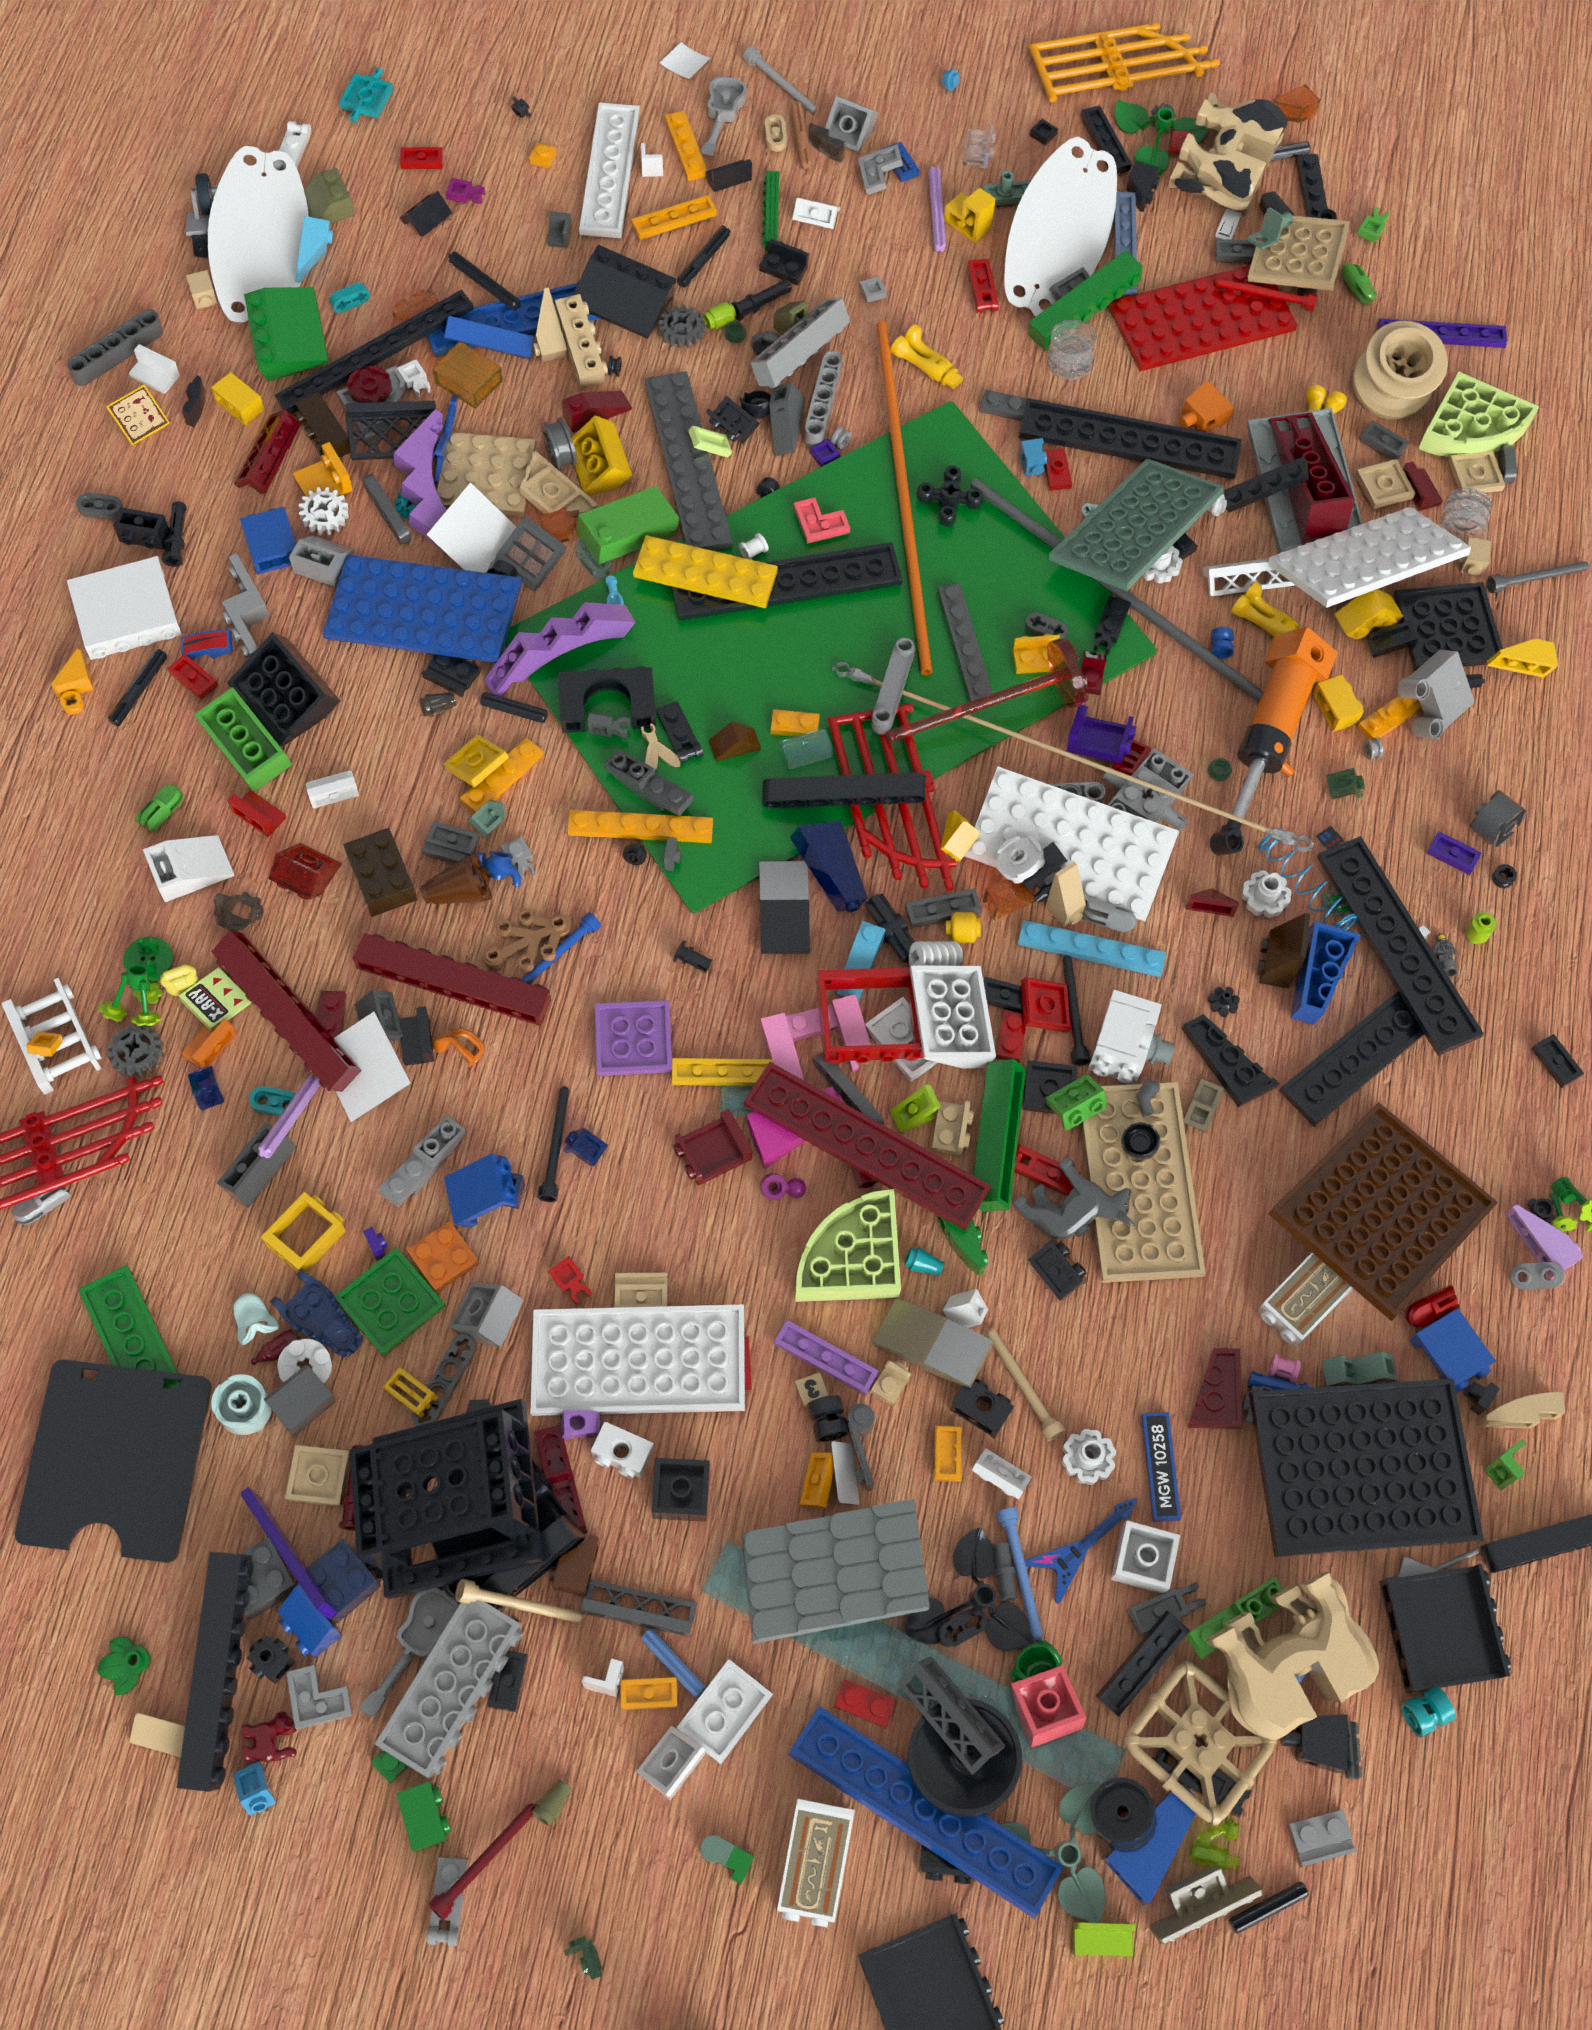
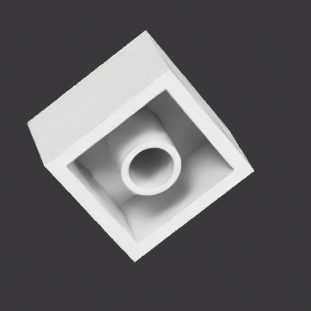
[1110,1521,1180,1594]

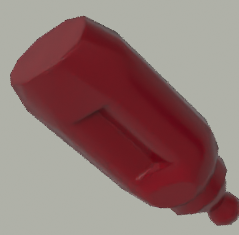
[251,1330,298,1365]

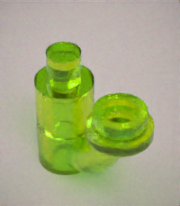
[1190,1819,1239,1870]

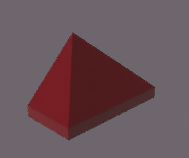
[1186,888,1239,917]

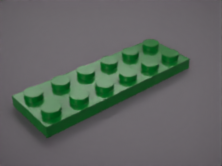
[78,1265,181,1390]

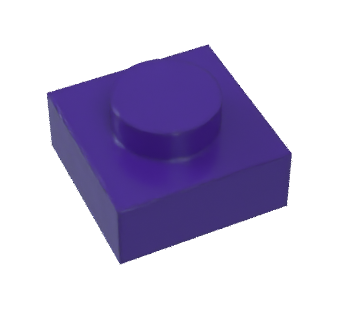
[363,1227,387,1261]

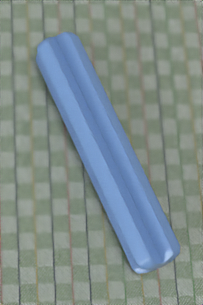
[641,1628,705,1698]

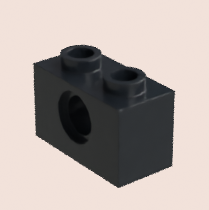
[950,1379,1014,1439]

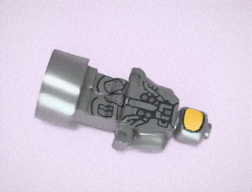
[1433,933,1459,978]

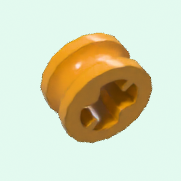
[60,691,84,715]

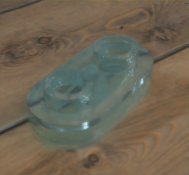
[576,540,611,578]

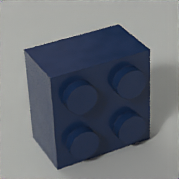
[308,1539,381,1623]

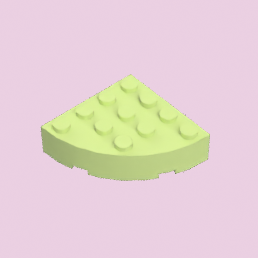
[1418,372,1539,458]
[795,1189,901,1302]

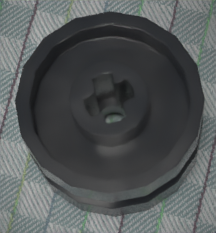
[1090,1777,1157,1853]

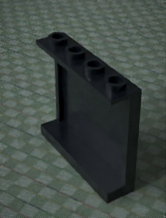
[1379,1564,1511,1693]
[857,1913,1004,2030]

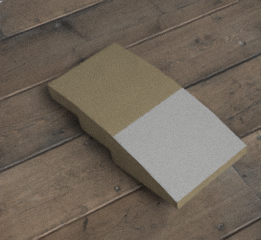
[872,1298,994,1388]

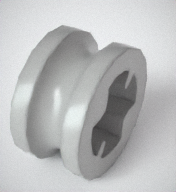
[831,426,852,449]
[1363,737,1383,760]

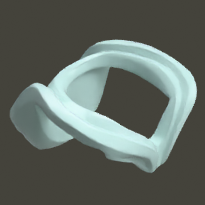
[233,1293,279,1345]

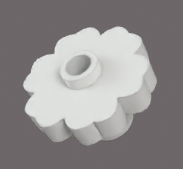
[1142,546,1182,583]
[1241,870,1292,918]
[1061,1429,1116,1485]

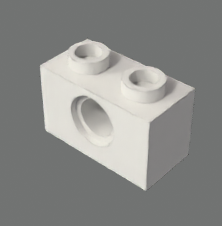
[591,1422,654,1479]

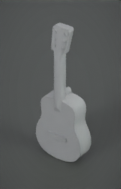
[701,76,747,156]
[359,1588,459,1718]

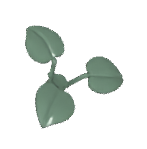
[1001,1782,1105,1923]

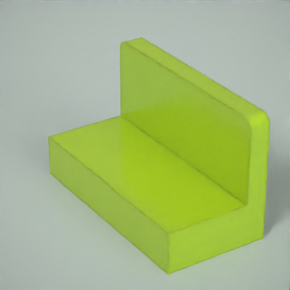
[1073,1922,1136,1957]

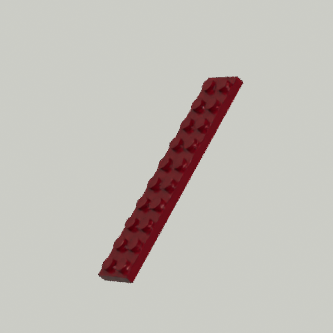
[743,1062,991,1231]

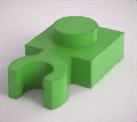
[1357,207,1389,243]

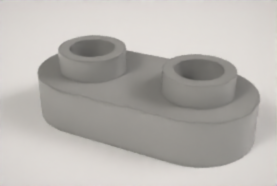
[1511,1262,1566,1290]

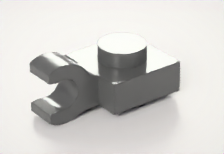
[587,713,631,738]

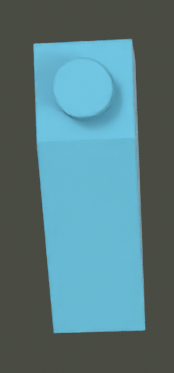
[296,216,333,282]
[835,921,886,1003]

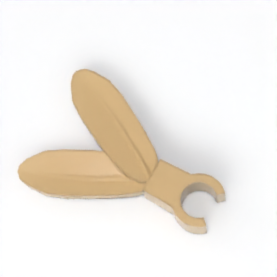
[641,723,680,771]

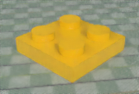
[443,734,509,788]

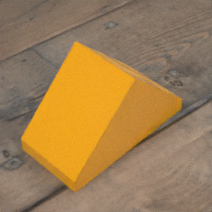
[51,649,94,698]

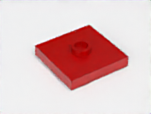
[1021,977,1071,1033]

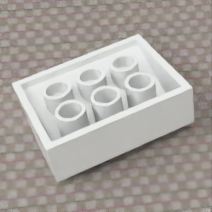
[909,965,996,1069]

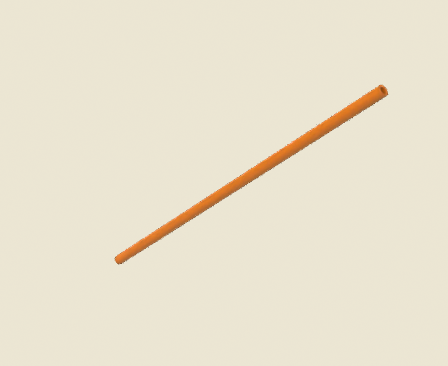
[876,321,932,675]

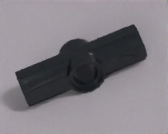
[865,893,915,963]

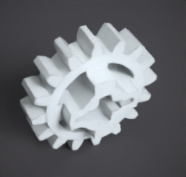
[299,487,349,535]

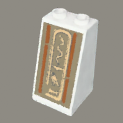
[1258,1253,1354,1347]
[777,1799,855,1928]

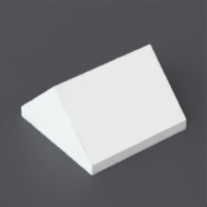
[636,1725,706,1800]

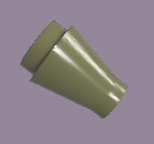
[532,1780,572,1826]

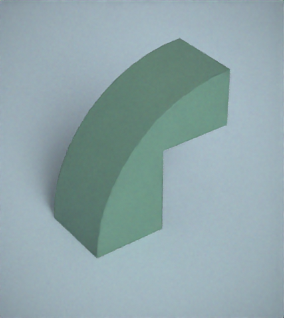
[1322,1352,1398,1387]

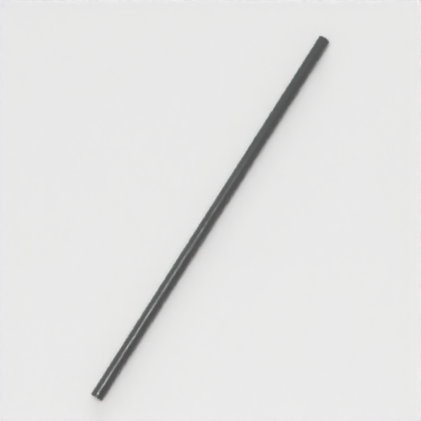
[970,478,1264,702]

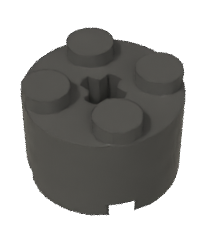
[1469,790,1527,847]

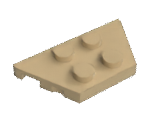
[519,451,598,520]

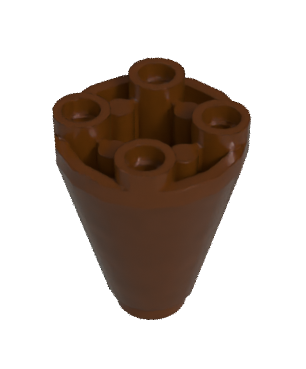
[421,853,492,904]

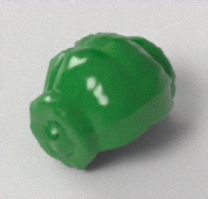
[1009,1640,1063,1683]

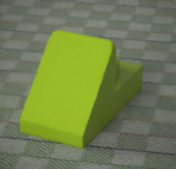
[890,1085,941,1132]

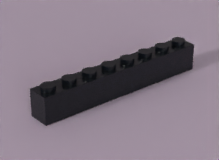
[176,1552,254,1792]

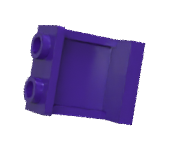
[1067,704,1136,764]

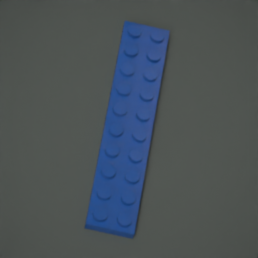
[789,1706,1064,1919]

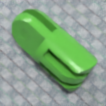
[1341,263,1377,304]
[135,785,183,833]

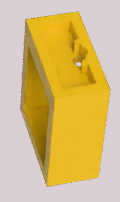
[260,1192,346,1273]

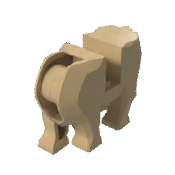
[1205,1572,1380,1740]

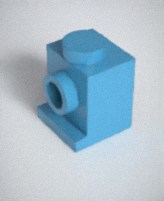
[1019,438,1047,476]

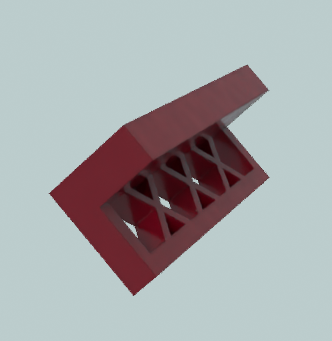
[234,410,300,494]

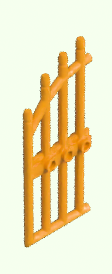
[1028,23,1220,102]

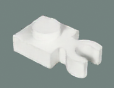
[397,359,431,398]

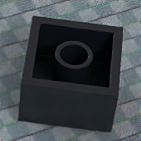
[652,1458,710,1522]

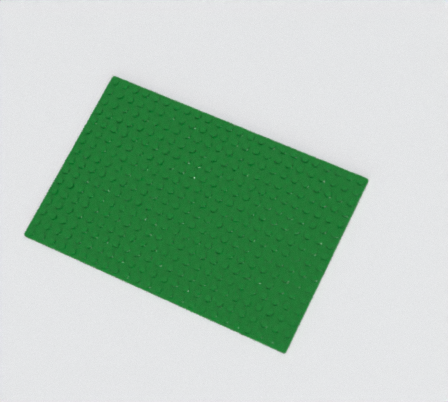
[505,401,1157,913]

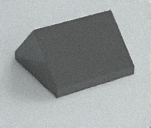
[263,1364,336,1437]

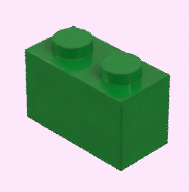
[396,1781,451,1853]

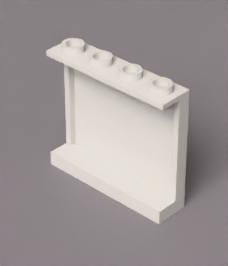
[67,556,182,660]

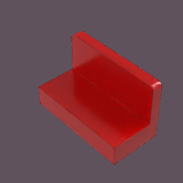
[227,791,286,837]

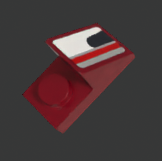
[1077,651,1107,695]

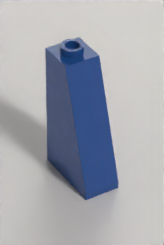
[1102,1787,1196,1905]

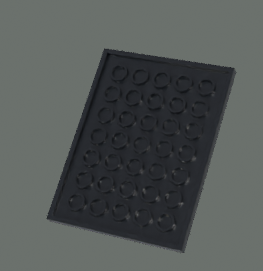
[1249,1379,1484,1557]

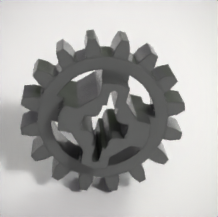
[659,305,705,349]
[106,1024,164,1077]

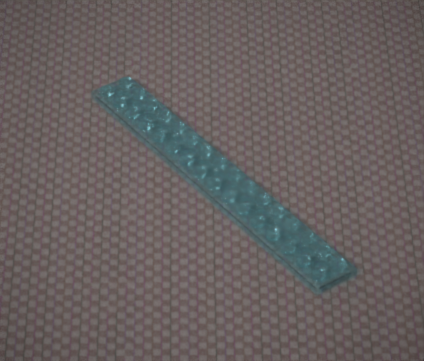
[702,1541,1126,1788]

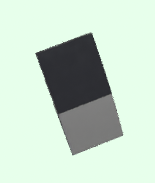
[759,861,810,954]

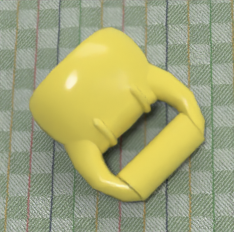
[160,964,199,997]

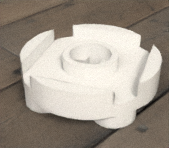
[995,836,1045,883]
[277,1339,332,1384]

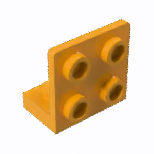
[293,442,353,507]

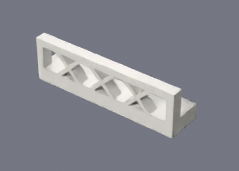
[1202,558,1295,596]

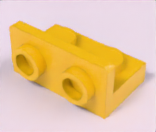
[1012,634,1062,674]

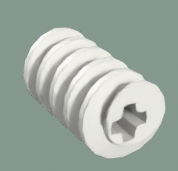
[909,941,963,966]

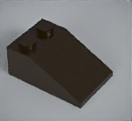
[1257,913,1310,989]

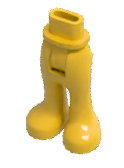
[891,324,964,389]
[1306,385,1347,415]
[1231,581,1303,638]

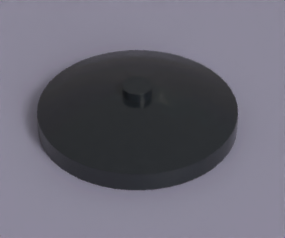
[908,1698,1022,1818]

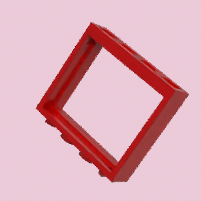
[816,967,923,1064]

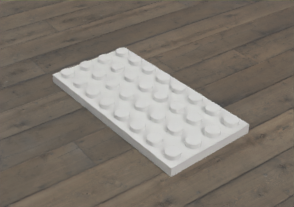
[1268,507,1471,608]
[964,766,1179,922]
[530,1304,745,1416]

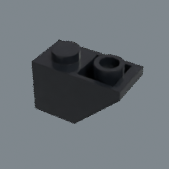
[1126,160,1160,212]

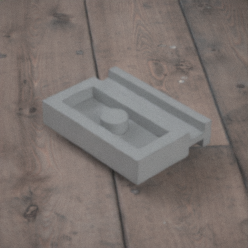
[1287,1809,1357,1867]

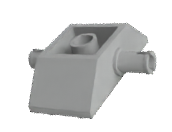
[1102,748,1193,832]

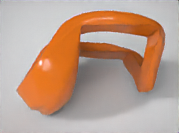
[432,1028,485,1067]

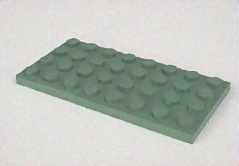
[1049,459,1224,591]

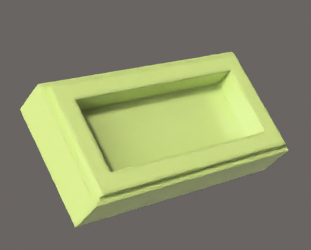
[688,426,732,458]

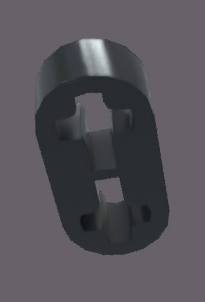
[937,1608,987,1648]

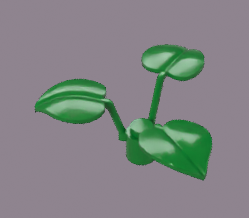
[1115,100,1210,176]

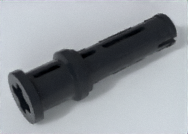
[731,279,792,321]
[161,501,187,567]

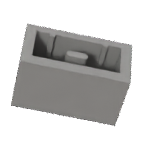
[289,535,355,587]

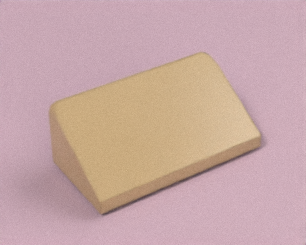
[129,1712,185,1757]

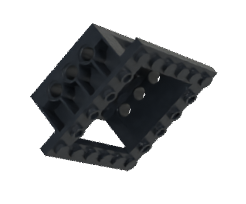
[350,1399,543,1599]

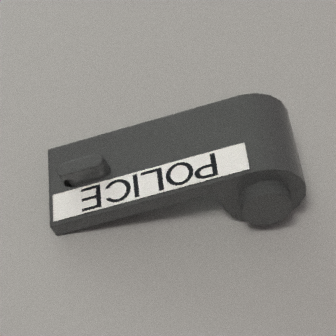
[847,1404,875,1492]

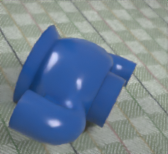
[477,851,521,887]

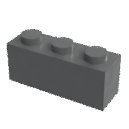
[217,1122,297,1208]

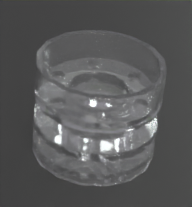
[1048,319,1096,380]
[1439,488,1493,543]

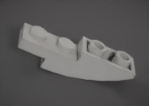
[378,1116,466,1207]

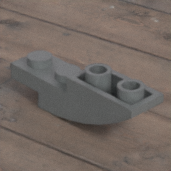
[603,749,694,816]

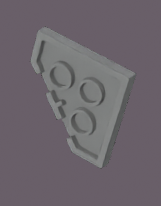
[337,366,406,443]

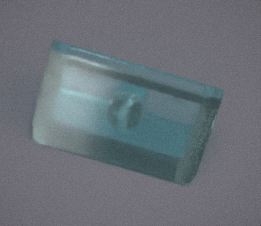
[780,729,833,769]
[721,1086,754,1116]

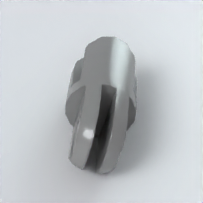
[1082,897,1136,932]
[12,1186,70,1225]

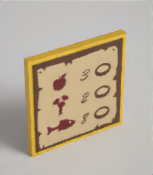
[106,385,170,446]

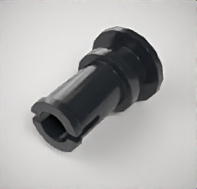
[673,940,712,974]

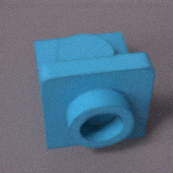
[232,1761,276,1815]

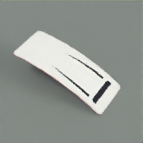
[1215,209,1242,240]

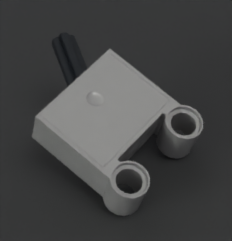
[1398,650,1485,739]

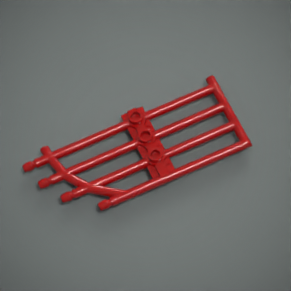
[827,703,956,891]
[0,1075,164,1210]

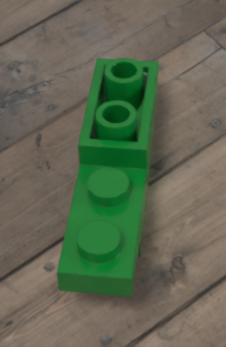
[937,1216,988,1275]

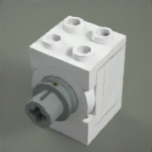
[1088,990,1176,1084]

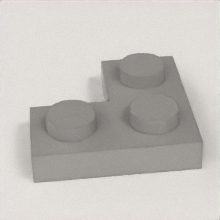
[858,144,903,195]
[286,1665,353,1730]

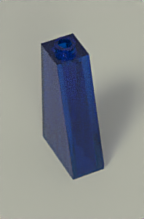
[790,820,868,913]

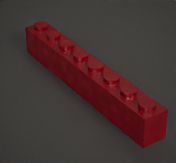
[211,930,362,1092]
[353,933,551,1026]

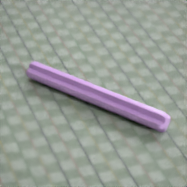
[929,167,946,252]
[258,1075,320,1159]

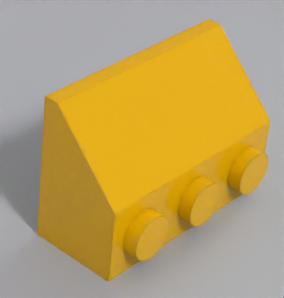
[572,415,632,495]

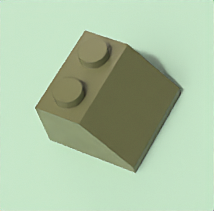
[304,168,355,223]

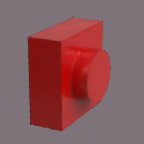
[1169,131,1193,154]

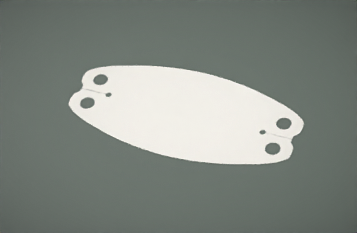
[1004,137,1117,316]
[208,146,309,322]

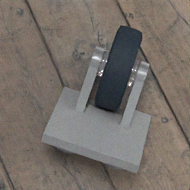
[186,173,217,236]

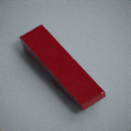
[534,1424,588,1534]

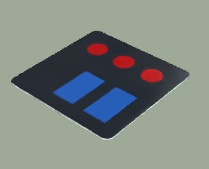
[1316,826,1344,850]

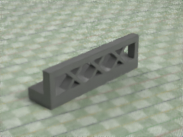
[581,1580,697,1637]
[898,1656,1006,1774]

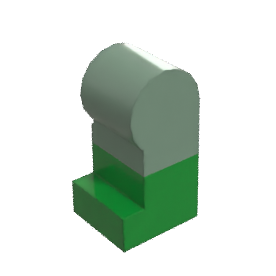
[701,1835,755,1885]

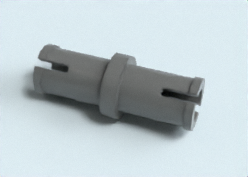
[992,1543,1017,1602]

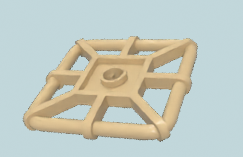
[1122,1660,1277,1825]

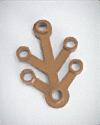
[484,909,572,972]

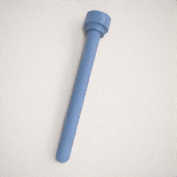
[996,1507,1043,1641]

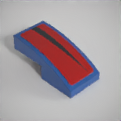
[181,630,233,659]

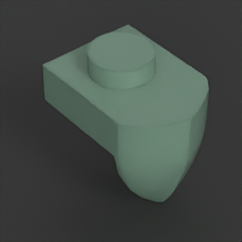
[468,800,506,838]

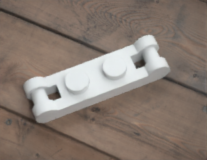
[273,121,311,171]

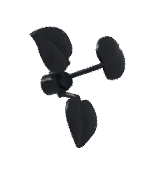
[905,1528,1033,1651]

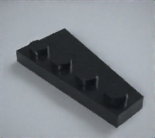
[1181,1014,1280,1108]

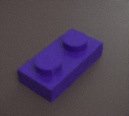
[1426,831,1482,875]

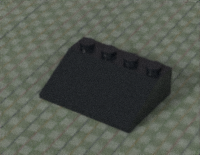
[573,245,676,339]
[227,632,340,747]

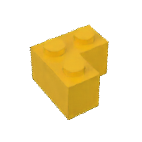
[944,188,996,243]
[1334,589,1403,640]

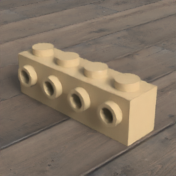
[555,294,608,389]

